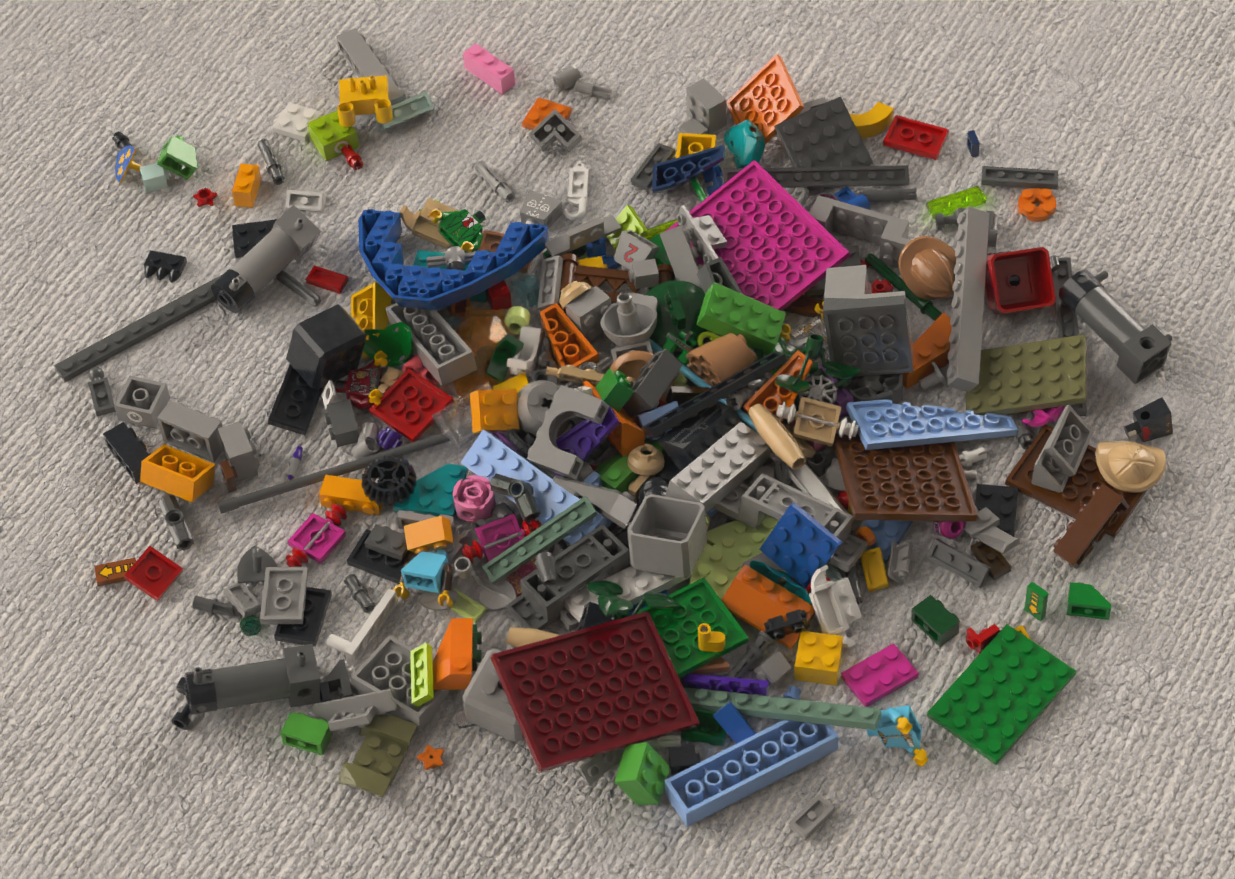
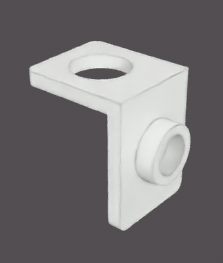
[322,380,347,410]

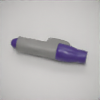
[287,446,303,480]

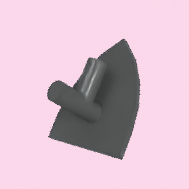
[237,545,277,583]

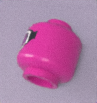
[933,521,964,539]

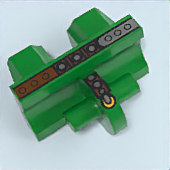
[663,331,698,366]

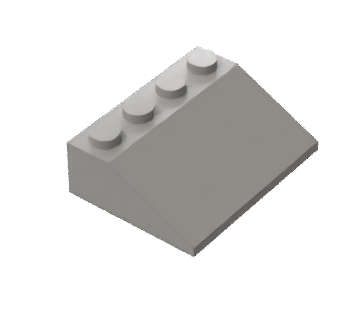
[350,635,450,732]

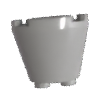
[517,380,571,438]

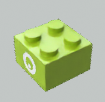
[307,110,359,161]

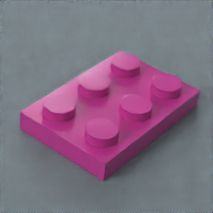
[841,643,919,707]

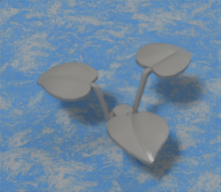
[419,529,516,611]

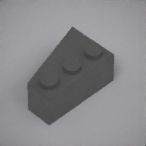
[622,349,683,416]

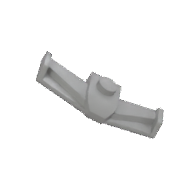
[964,504,1019,554]

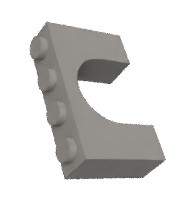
[527,385,609,481]

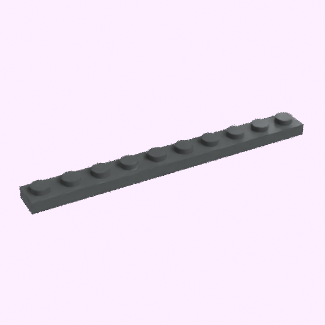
[722,165,910,188]
[1052,257,1087,416]
[54,275,221,382]

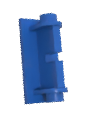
[702,165,722,196]

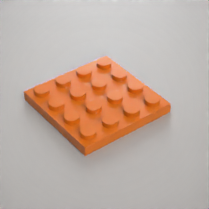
[727,54,805,145]

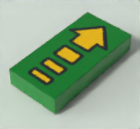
[1024,582,1049,622]

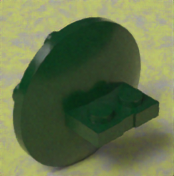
[645,280,713,354]

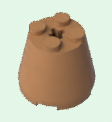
[685,333,758,393]

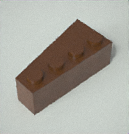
[1053,484,1130,569]

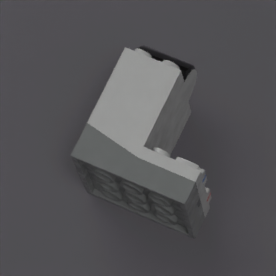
[823,265,914,378]

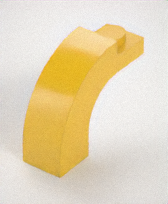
[850,101,894,138]

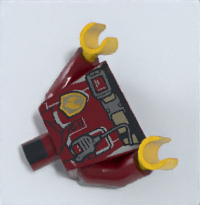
[335,351,387,410]

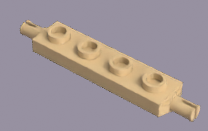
[545,365,636,386]

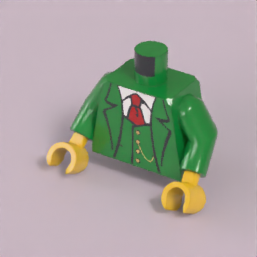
[428,209,486,253]

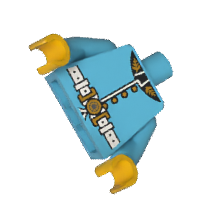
[867,705,928,767]

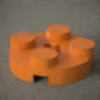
[1018,188,1056,222]

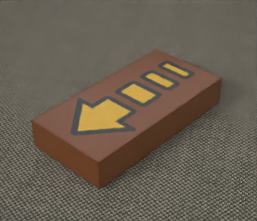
[94,558,136,587]

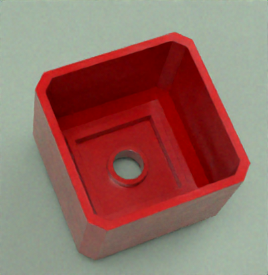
[985,247,1056,313]

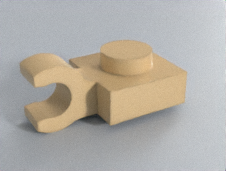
[378,367,404,394]

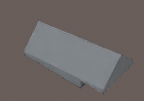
[1032,405,1093,493]

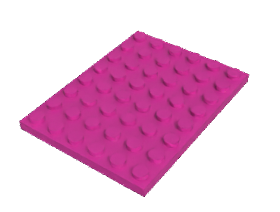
[666,160,850,311]

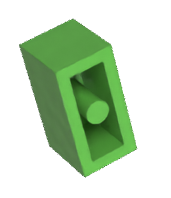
[280,712,333,755]

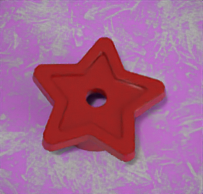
[193,188,217,207]

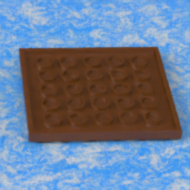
[833,433,978,522]

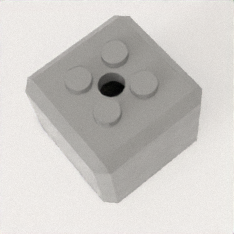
[627,494,707,578]
[462,649,524,742]

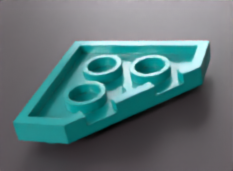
[393,464,468,517]

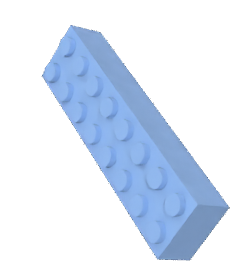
[461,429,612,545]
[664,720,839,827]

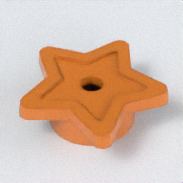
[417,745,444,770]

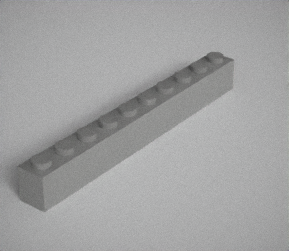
[947,206,989,392]

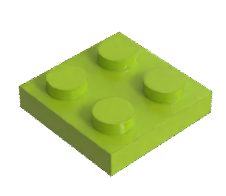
[607,205,649,250]

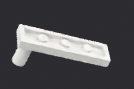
[327,589,398,666]

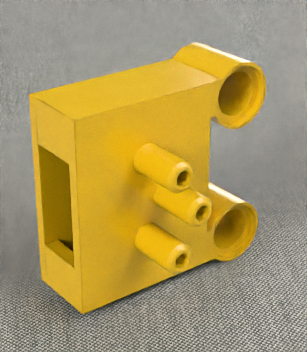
[337,75,393,127]

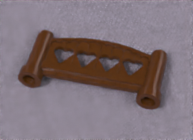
[559,253,675,304]

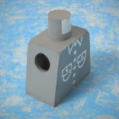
[520,190,563,229]

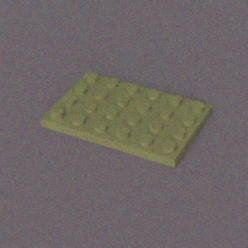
[966,334,1087,416]

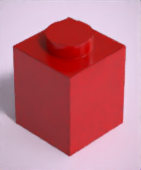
[486,280,512,313]

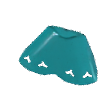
[724,119,765,168]
[750,560,812,604]

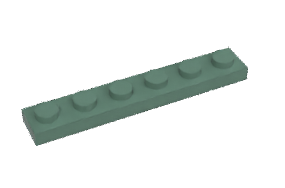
[482,496,598,585]

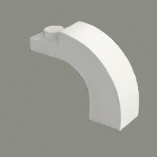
[507,326,545,377]

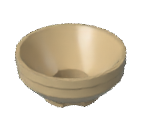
[560,281,592,309]
[627,444,665,476]

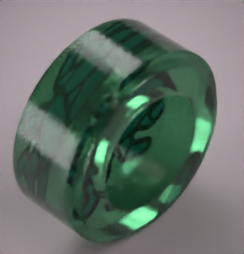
[240,615,262,636]

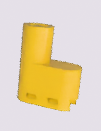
[698,623,725,652]

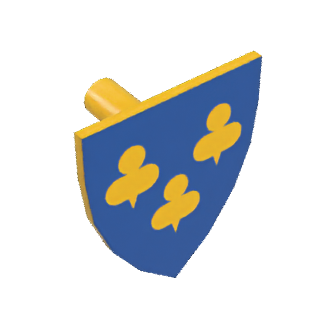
[115,145,142,183]

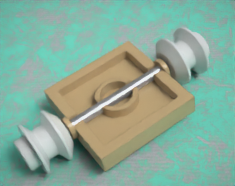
[776,397,858,447]

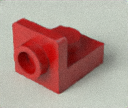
[966,624,1000,654]

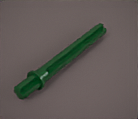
[865,253,942,321]

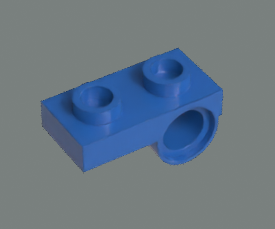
[834,186,871,210]

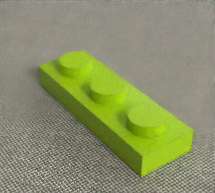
[410,642,434,707]

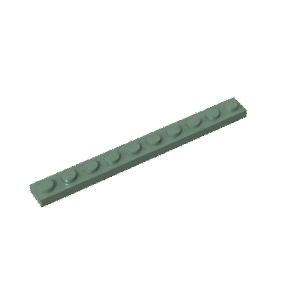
[683,687,882,730]

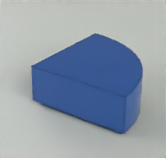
[602,255,622,269]

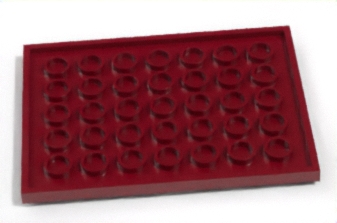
[491,611,699,773]

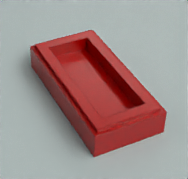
[305,265,349,294]

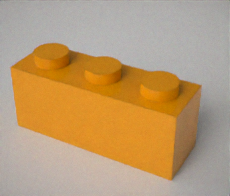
[319,475,384,515]

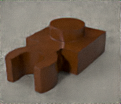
[220,460,238,493]

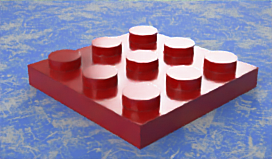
[369,368,454,442]

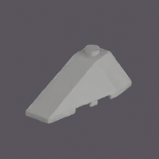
[553,475,637,529]

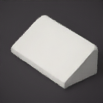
[285,190,326,212]

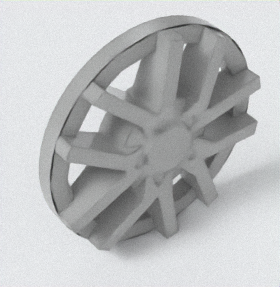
[799,375,837,405]

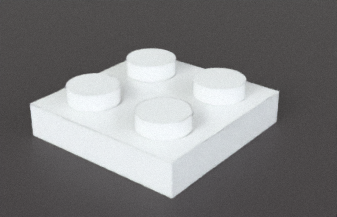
[272,102,322,142]

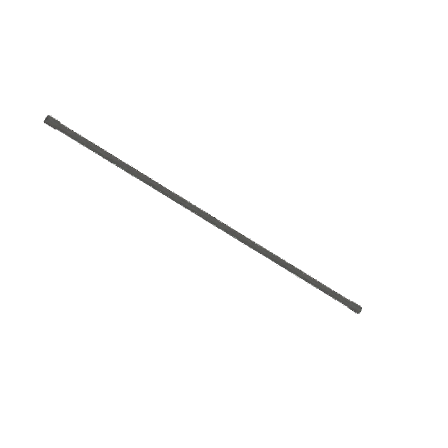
[217,347,750,514]

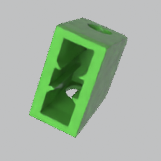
[157,136,198,180]

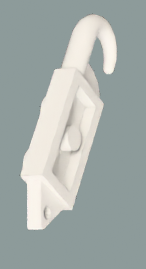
[563,161,589,220]

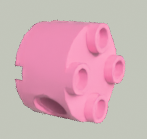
[453,475,496,523]

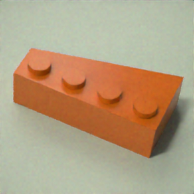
[540,303,600,384]
[903,312,952,389]

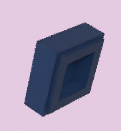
[967,130,980,157]

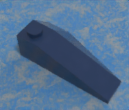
[652,145,725,193]

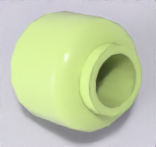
[504,306,531,335]

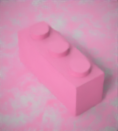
[463,44,515,95]

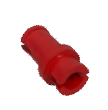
[341,144,363,170]

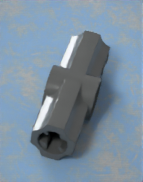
[158,494,194,551]

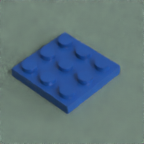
[759,502,842,588]

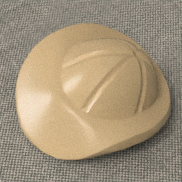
[1096,441,1166,493]

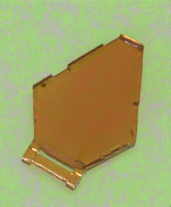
[453,306,512,406]

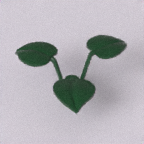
[775,334,862,393]
[587,580,680,620]

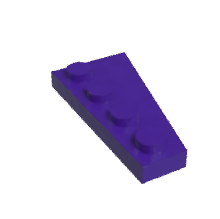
[553,405,620,478]
[683,674,769,696]

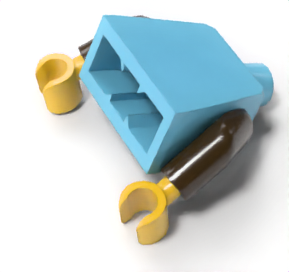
[393,549,453,607]

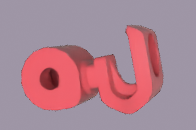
[402,354,438,385]

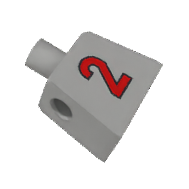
[614,230,660,271]

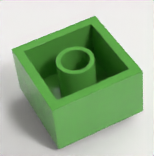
[615,742,670,806]

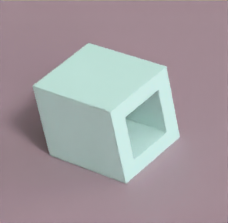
[139,163,170,193]

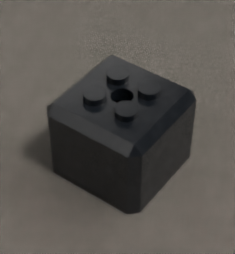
[286,304,367,390]

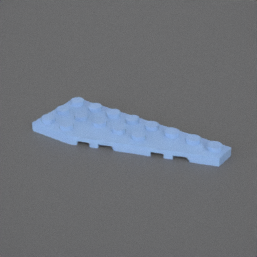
[846,399,1018,450]

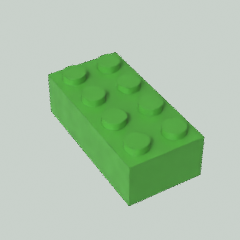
[696,282,786,355]

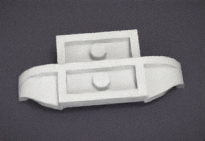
[809,565,862,648]

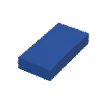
[713,701,757,744]

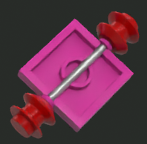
[286,504,347,567]
[462,514,542,563]

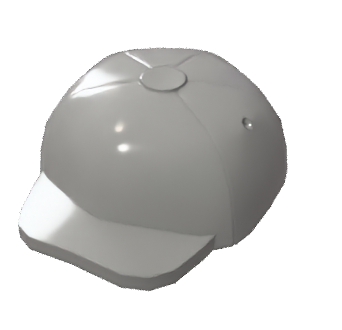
[600,293,658,347]

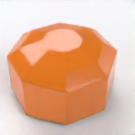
[856,526,876,547]

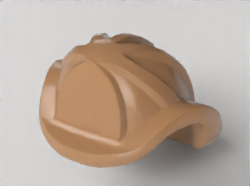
[898,236,956,300]

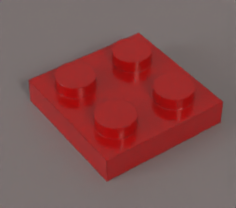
[124,546,183,602]

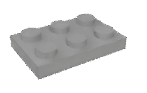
[260,567,308,624]

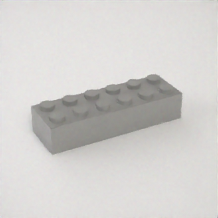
[385,303,477,386]
[665,422,771,514]

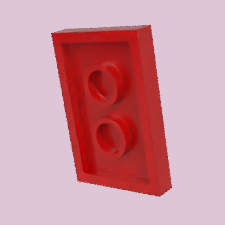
[883,115,949,160]

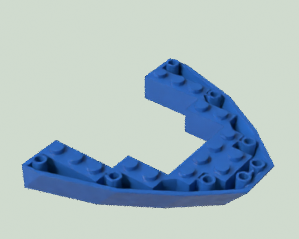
[358,209,549,310]

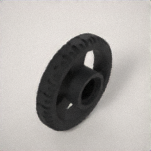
[507,429,536,458]

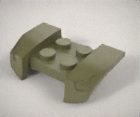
[338,714,417,798]

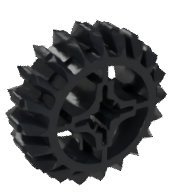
[361,455,417,507]

